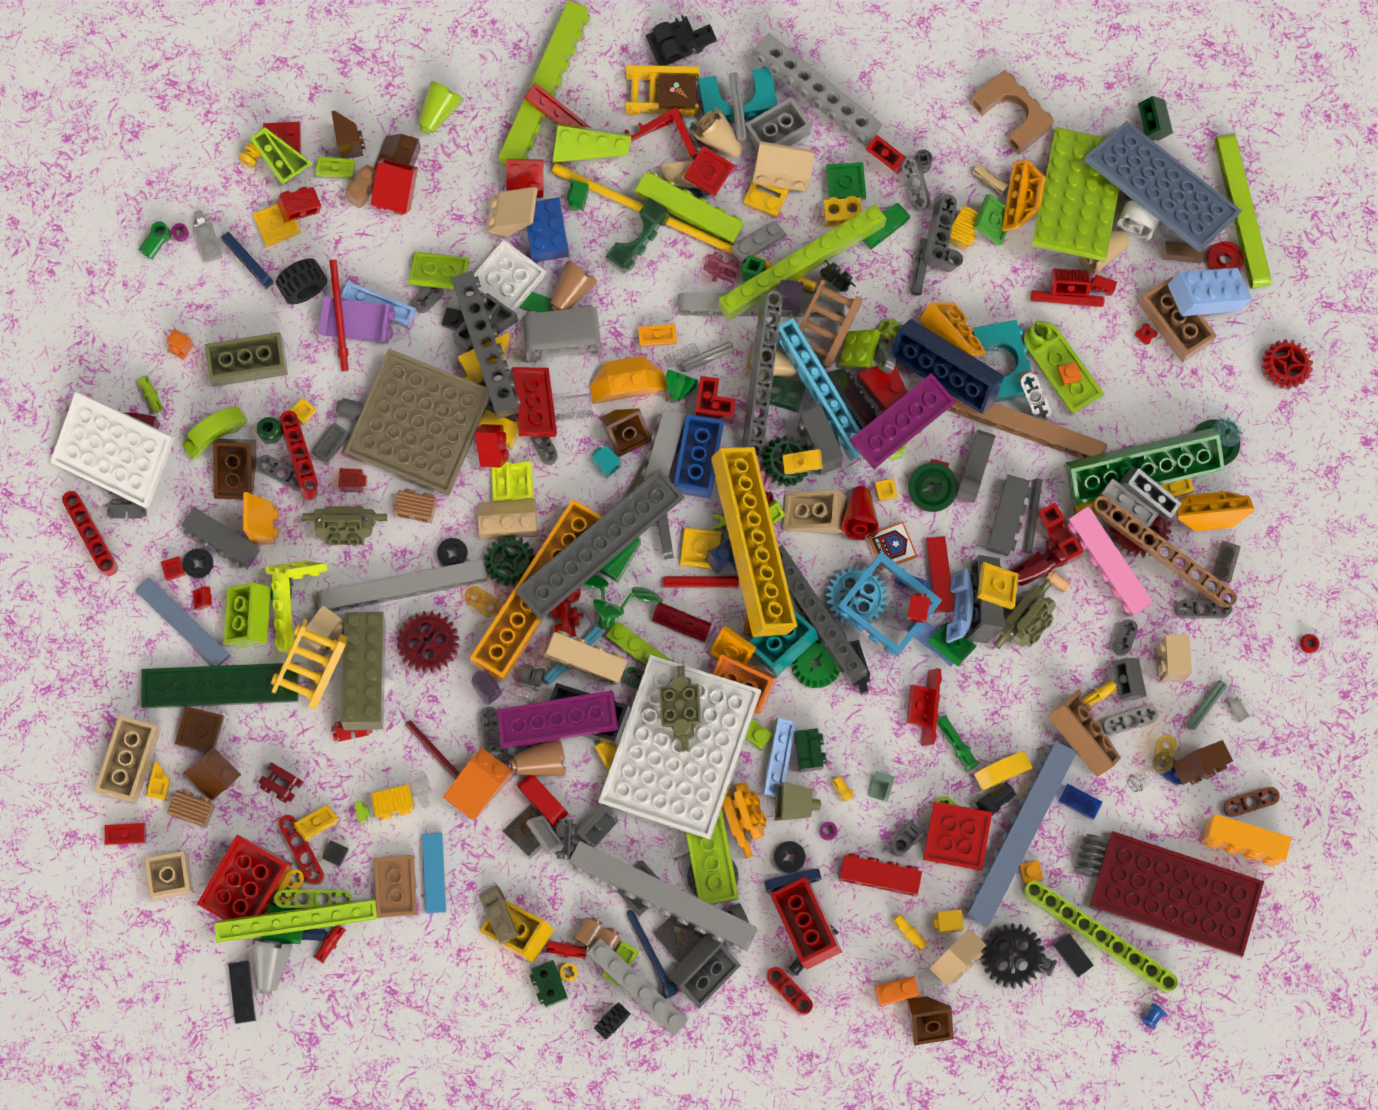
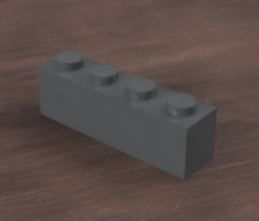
[986,474,1032,556]
[181,507,260,569]

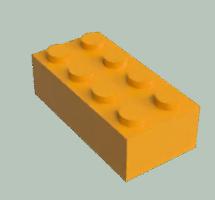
[1201,814,1292,867]

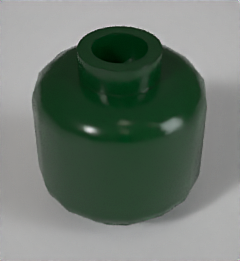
[256,417,283,444]

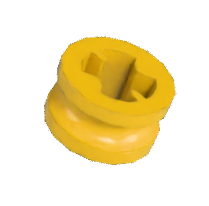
[560,963,578,982]

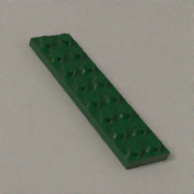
[141,663,299,709]

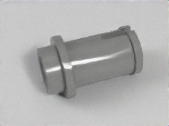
[1227,696,1250,722]

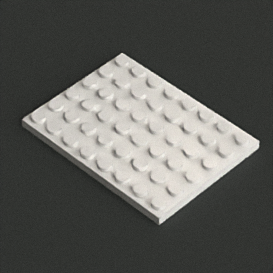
[599,655,761,840]

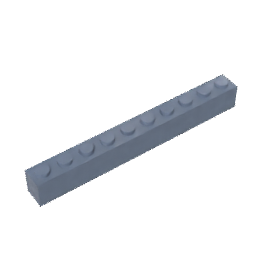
[965,741,1077,928]

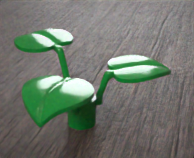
[583,574,663,628]

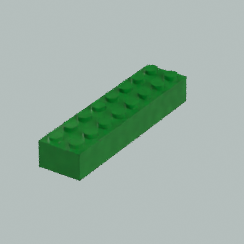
[1065,428,1225,504]

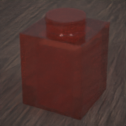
[338,468,367,493]

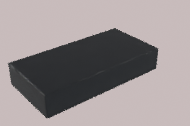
[1053,933,1094,978]

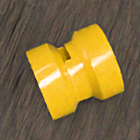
[238,142,261,168]

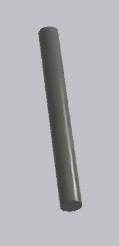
[1025,478,1042,553]

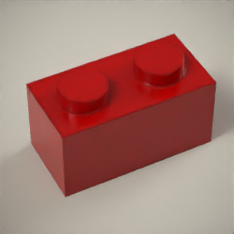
[1091,274,1117,296]

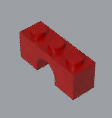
[1037,503,1084,565]

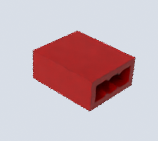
[371,158,418,215]

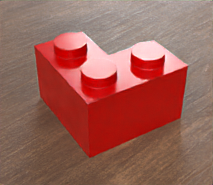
[695,376,736,423]

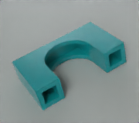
[698,68,777,124]
[972,319,1033,402]

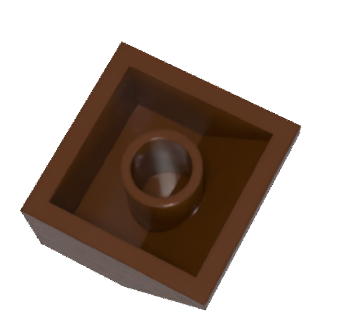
[331,110,366,159]
[374,134,421,170]
[183,745,241,800]

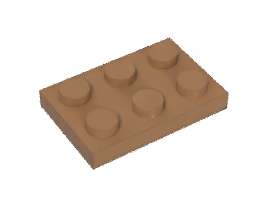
[374,855,417,918]

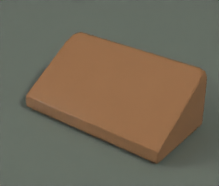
[1164,241,1203,263]

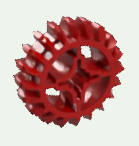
[1261,339,1313,389]

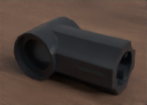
[975,782,1017,816]

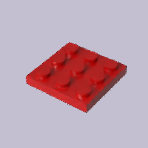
[923,801,993,871]

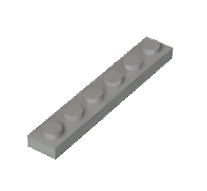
[586,938,688,1035]

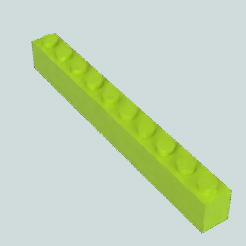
[498,0,590,167]
[718,204,886,321]

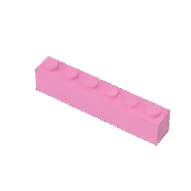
[1067,506,1154,616]

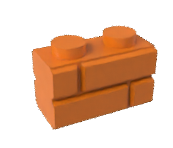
[874,976,920,1007]

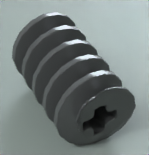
[1074,834,1108,878]

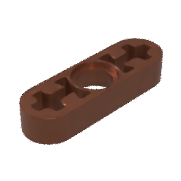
[1223,787,1280,817]

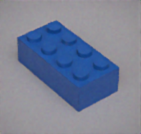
[674,414,724,499]

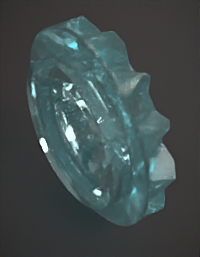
[1213,417,1243,447]

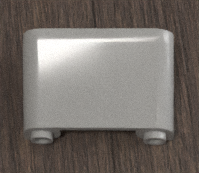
[522,305,602,363]

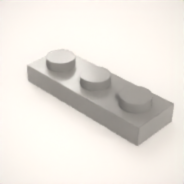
[731,221,786,264]
[1100,479,1159,527]

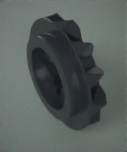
[437,538,468,566]
[183,548,214,579]
[774,841,806,873]

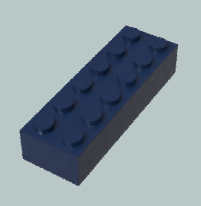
[891,319,1005,414]

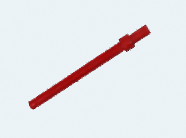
[329,259,349,372]

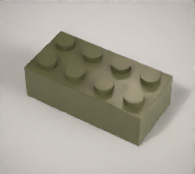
[205,332,288,387]

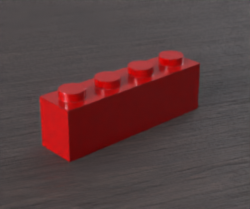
[839,853,922,897]

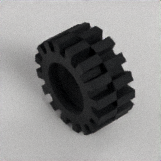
[594,1002,631,1040]

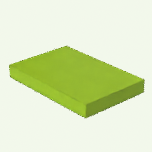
[408,252,470,289]

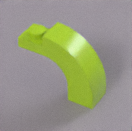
[182,406,248,460]

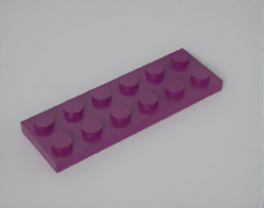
[849,373,956,470]
[497,690,618,749]

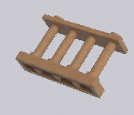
[799,279,864,367]

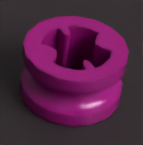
[171,223,189,242]
[819,822,838,841]

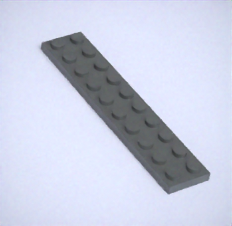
[515,469,685,621]

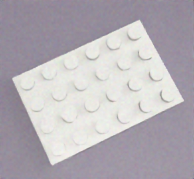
[50,392,175,508]

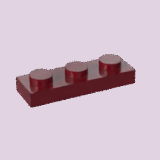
[651,602,712,642]

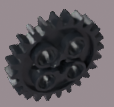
[981,923,1046,989]

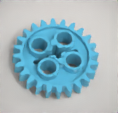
[825,565,888,628]

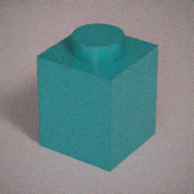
[592,445,621,478]

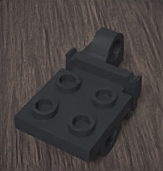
[645,15,718,66]

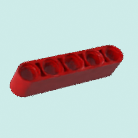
[280,410,318,500]
[62,491,118,576]

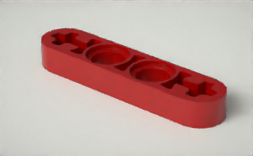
[279,815,325,885]

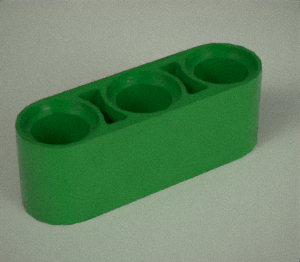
[862,203,911,249]

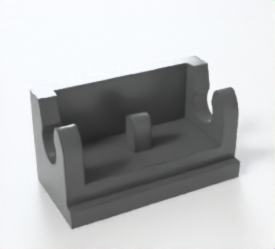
[576,804,619,848]

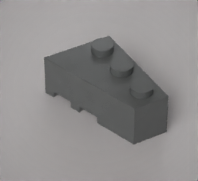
[452,293,518,352]

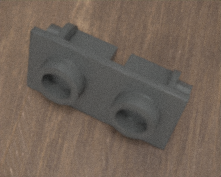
[105,499,147,519]
[555,819,577,860]

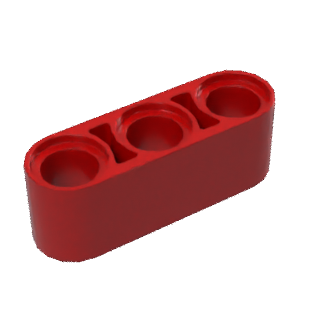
[517,775,569,827]
[766,967,813,1016]

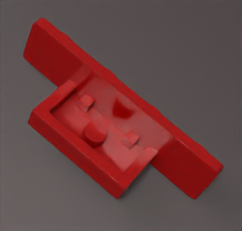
[906,668,942,747]

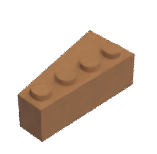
[1048,689,1121,777]

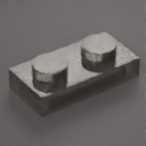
[1212,540,1241,583]

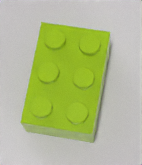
[223,582,271,648]

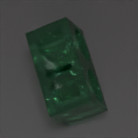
[769,376,805,413]

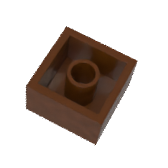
[1172,740,1233,785]

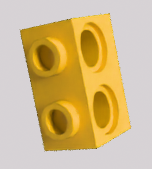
[823,196,862,228]

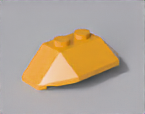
[1002,159,1045,231]
[590,356,667,404]
[1176,491,1254,531]

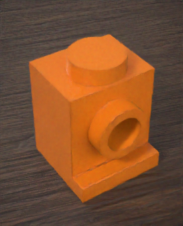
[166,328,194,360]

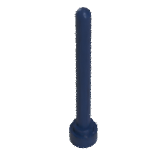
[627,910,680,999]

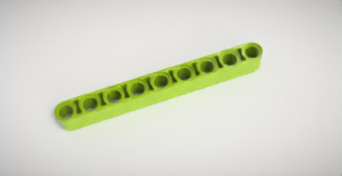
[1214,133,1271,289]
[1023,881,1178,993]

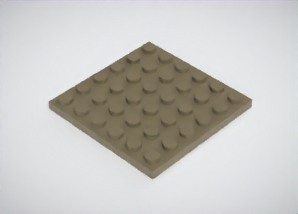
[344,348,490,496]

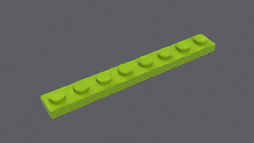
[214,898,377,943]

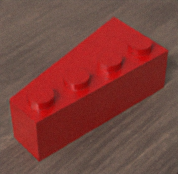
[856,366,922,433]

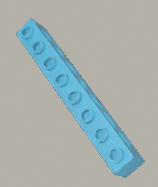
[778,318,861,461]

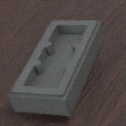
[312,423,350,464]

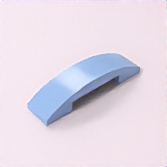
[946,569,974,643]

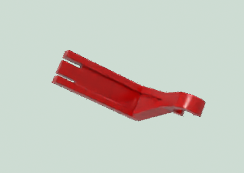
[625,107,698,160]

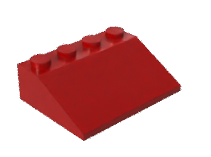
[197,834,293,920]

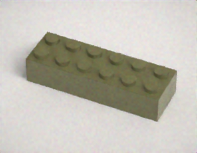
[341,612,386,730]

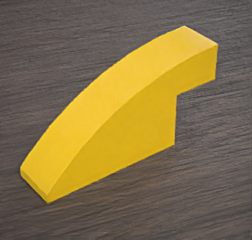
[458,332,511,386]

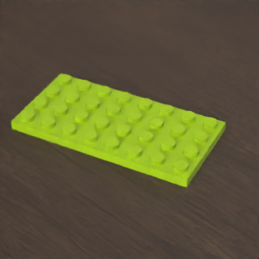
[1031,127,1119,262]

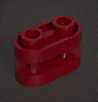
[258,762,304,803]

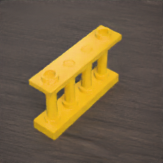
[625,65,700,116]
[270,619,348,710]

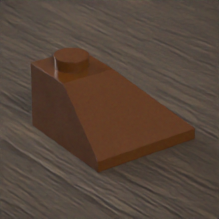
[599,408,652,457]
[907,996,954,1046]

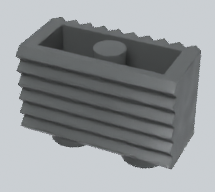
[1112,657,1147,700]

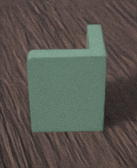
[869,771,895,802]

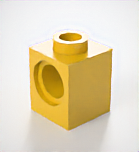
[933,910,964,934]

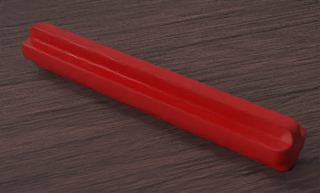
[1030,290,1105,307]
[663,576,739,588]

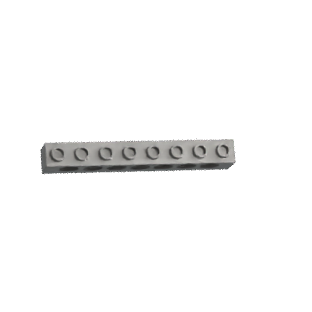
[752,33,883,147]

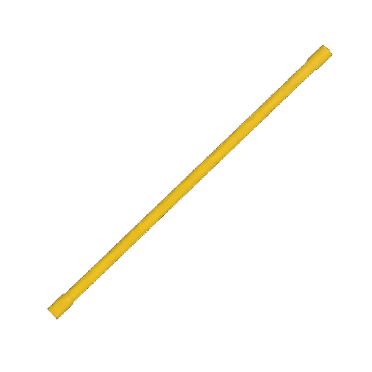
[552,163,817,294]

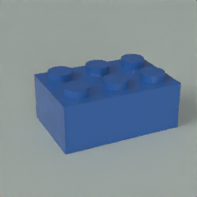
[527,197,569,262]

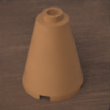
[550,261,598,311]
[510,740,566,777]

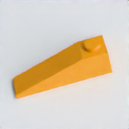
[919,302,986,356]

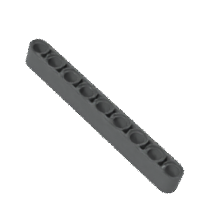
[741,290,783,459]

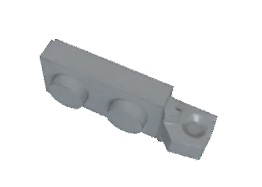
[193,210,222,263]

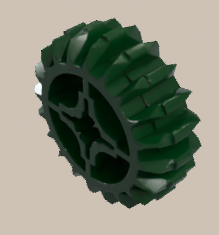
[760,436,808,487]
[484,535,535,587]

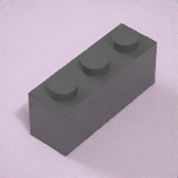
[1119,468,1182,519]

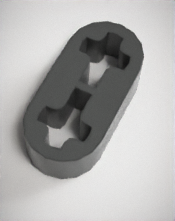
[413,287,444,313]
[1113,619,1138,656]

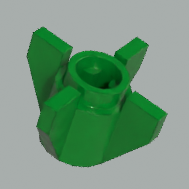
[665,369,698,401]

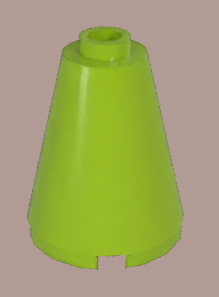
[418,81,463,134]

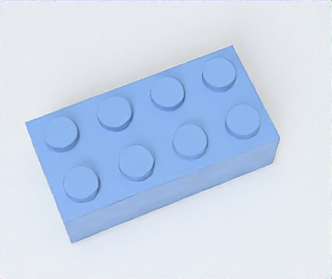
[1167,268,1252,316]

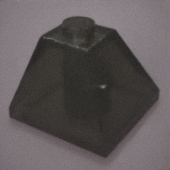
[502,804,556,860]

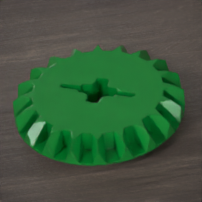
[791,640,840,688]

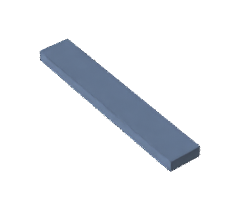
[135,577,231,666]

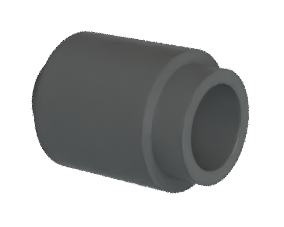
[336,398,364,420]

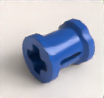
[1140,1003,1167,1030]

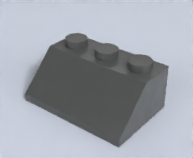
[667,933,741,1008]

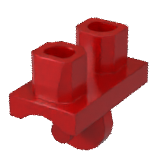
[551,601,584,638]

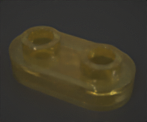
[465,586,500,617]
[1152,734,1177,774]

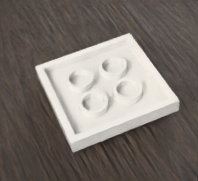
[474,240,547,312]

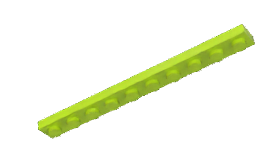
[606,621,773,751]

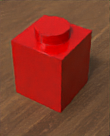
[907,593,931,624]

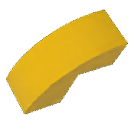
[974,751,1032,791]

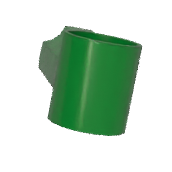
[138,221,171,260]

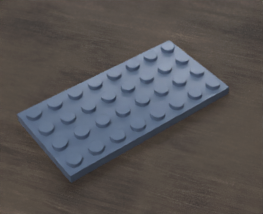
[1084,121,1242,252]

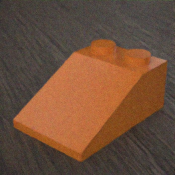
[713,654,778,714]
[443,747,512,821]

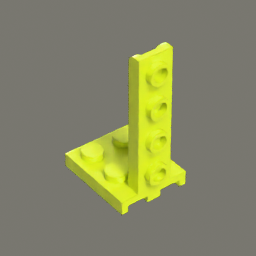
[266,560,327,653]

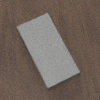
[526,815,564,854]

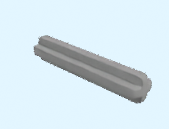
[681,342,734,372]

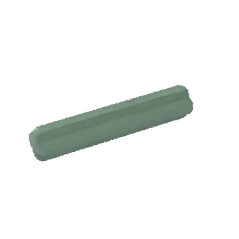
[1186,680,1227,730]

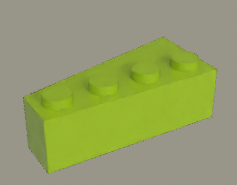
[552,123,631,162]

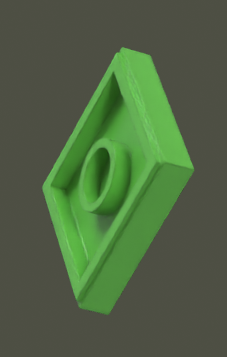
[973,194,1008,246]

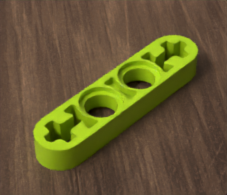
[274,890,352,908]

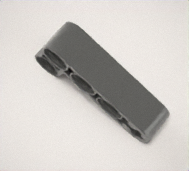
[924,194,963,272]
[956,430,996,503]

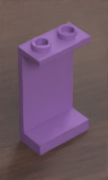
[319,296,395,343]

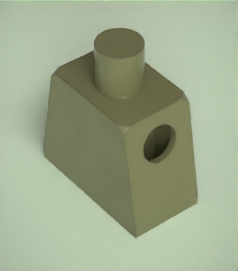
[774,782,821,821]

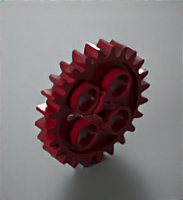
[1109,513,1172,558]
[397,611,460,674]

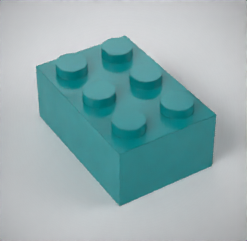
[749,609,818,677]

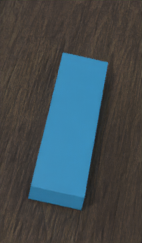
[422,833,446,914]

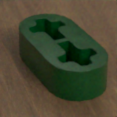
[623,667,644,689]

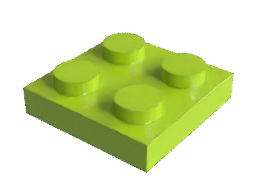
[838,329,881,368]

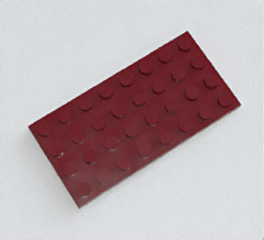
[1089,831,1264,958]

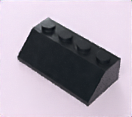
[827,368,877,430]

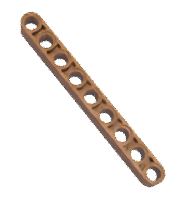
[947,395,1107,459]
[1092,496,1237,608]

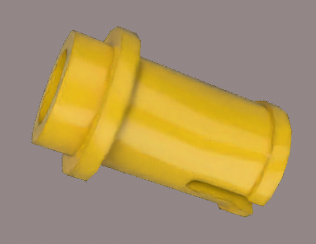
[831,776,854,802]

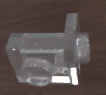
[663,828,690,861]

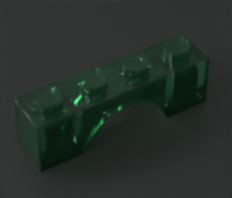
[605,198,669,274]

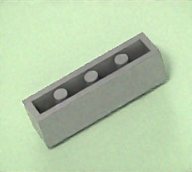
[641,409,686,481]

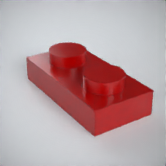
[105,823,146,846]

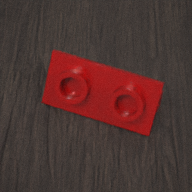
[331,721,373,742]

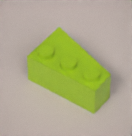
[250,127,313,185]

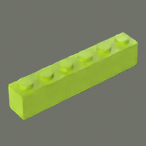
[635,171,744,245]

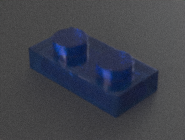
[1058,783,1103,820]

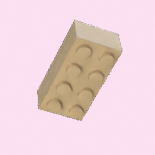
[543,630,627,685]
[94,715,161,804]

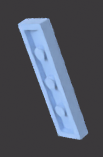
[341,281,416,327]
[762,718,796,798]

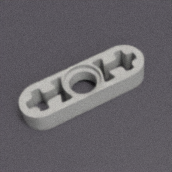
[1019,370,1051,421]
[1103,705,1158,736]

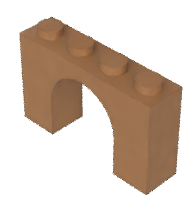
[970,70,1054,155]

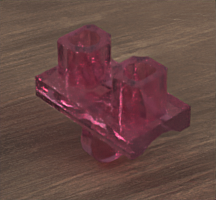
[703,251,739,283]

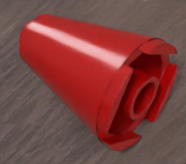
[841,486,879,540]

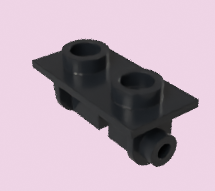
[820,260,856,292]

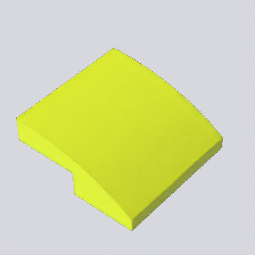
[492,461,534,502]

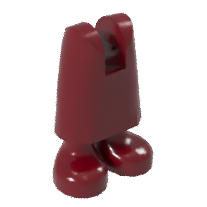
[1010,538,1068,586]

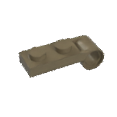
[479,885,519,945]

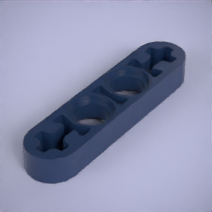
[221,231,274,289]

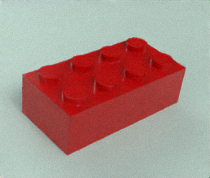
[770,876,842,970]

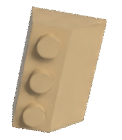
[752,141,815,192]
[478,499,538,540]

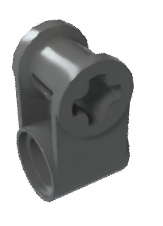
[890,819,926,857]

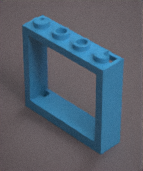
[836,552,942,656]

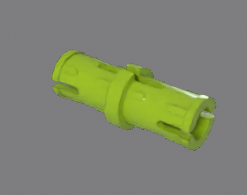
[137,375,164,414]

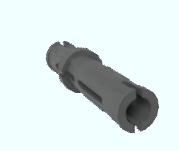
[910,239,927,296]

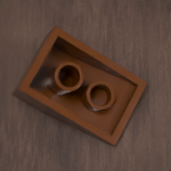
[213,439,256,499]

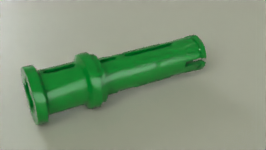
[937,715,980,772]

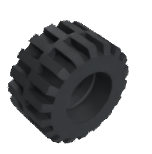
[275,258,328,305]

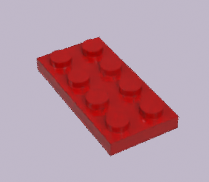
[511,367,557,437]

